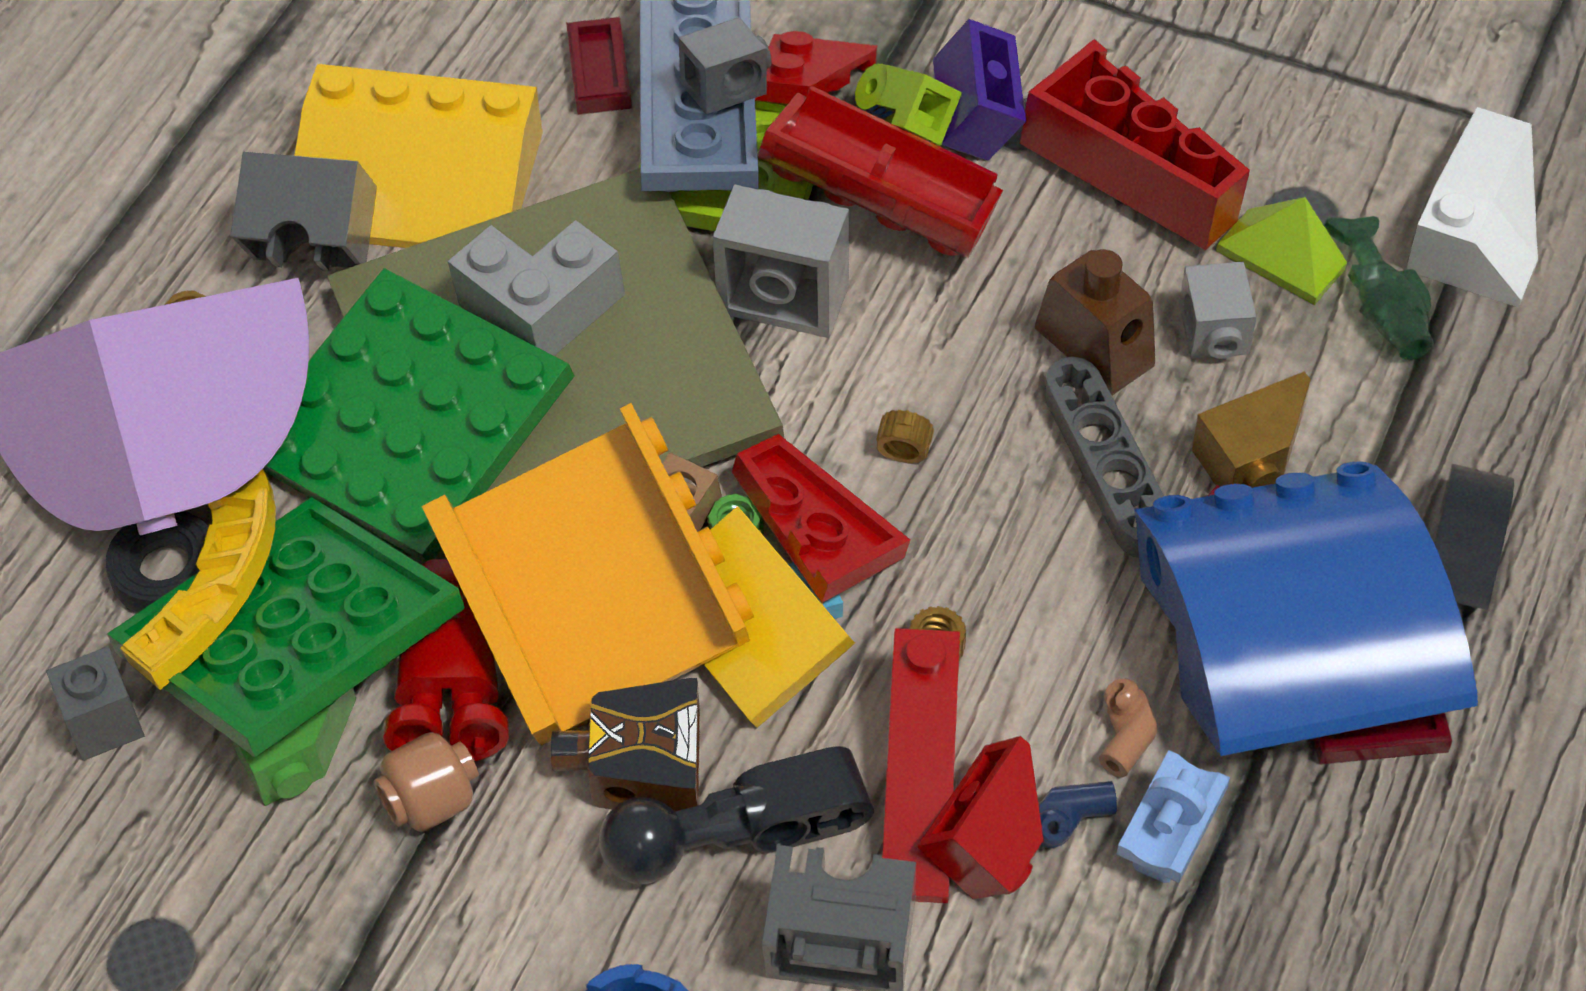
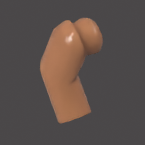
[1099,679,1157,778]

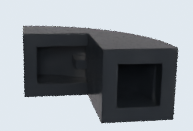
[1434,464,1514,610]

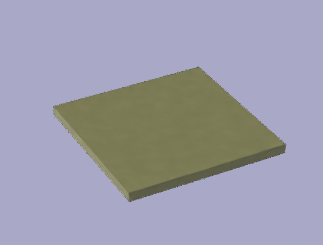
[327,168,784,559]

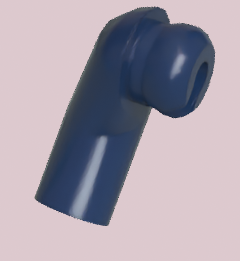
[1039,781,1117,848]

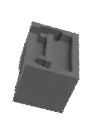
[230,151,377,271]
[762,845,916,991]

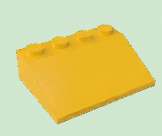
[294,64,543,248]

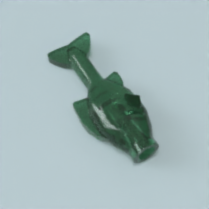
[1324,216,1433,360]

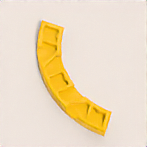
[120,469,276,690]

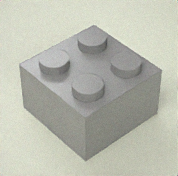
[713,184,849,338]

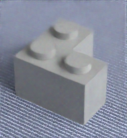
[448,220,625,356]

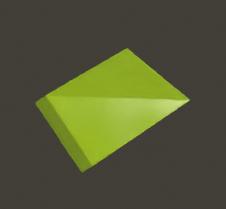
[1216,197,1347,305]

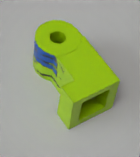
[855,64,962,146]

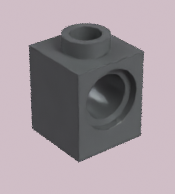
[679,17,771,114]
[46,646,145,761]

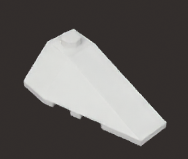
[1406,107,1538,308]

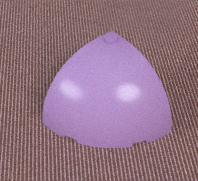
[0,278,309,535]

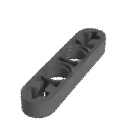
[1044,357,1164,558]

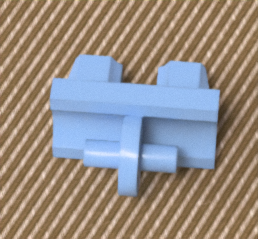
[1117,750,1230,883]

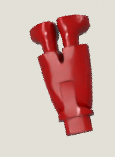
[383,559,509,761]

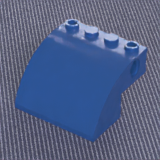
[1134,461,1478,756]

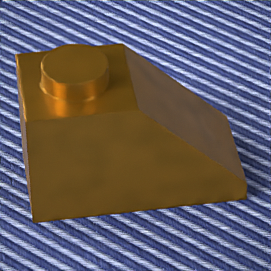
[1192,371,1311,488]

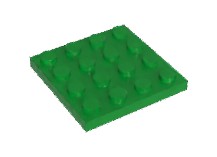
[263,268,574,563]
[107,497,465,757]

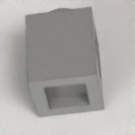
[1179,262,1257,359]

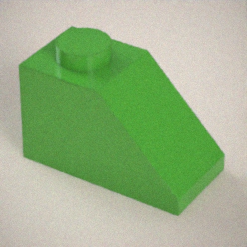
[230,688,356,806]

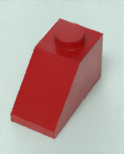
[917,736,1044,900]

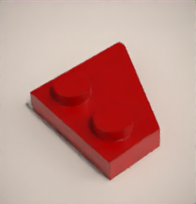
[755,31,878,104]

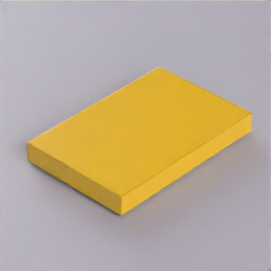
[704,506,855,728]

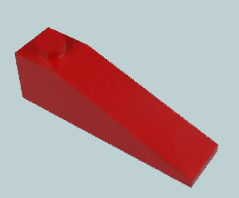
[882,628,960,904]

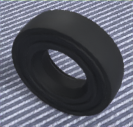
[106,511,209,613]

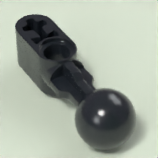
[599,746,874,884]

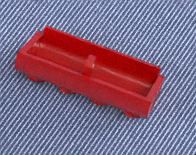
[758,86,1003,258]

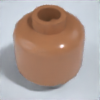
[374,732,479,832]

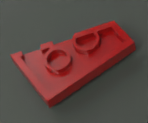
[731,434,911,603]

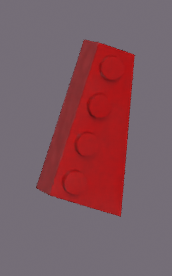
[1020,39,1250,250]

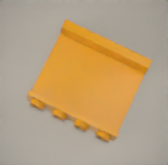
[422,403,754,746]

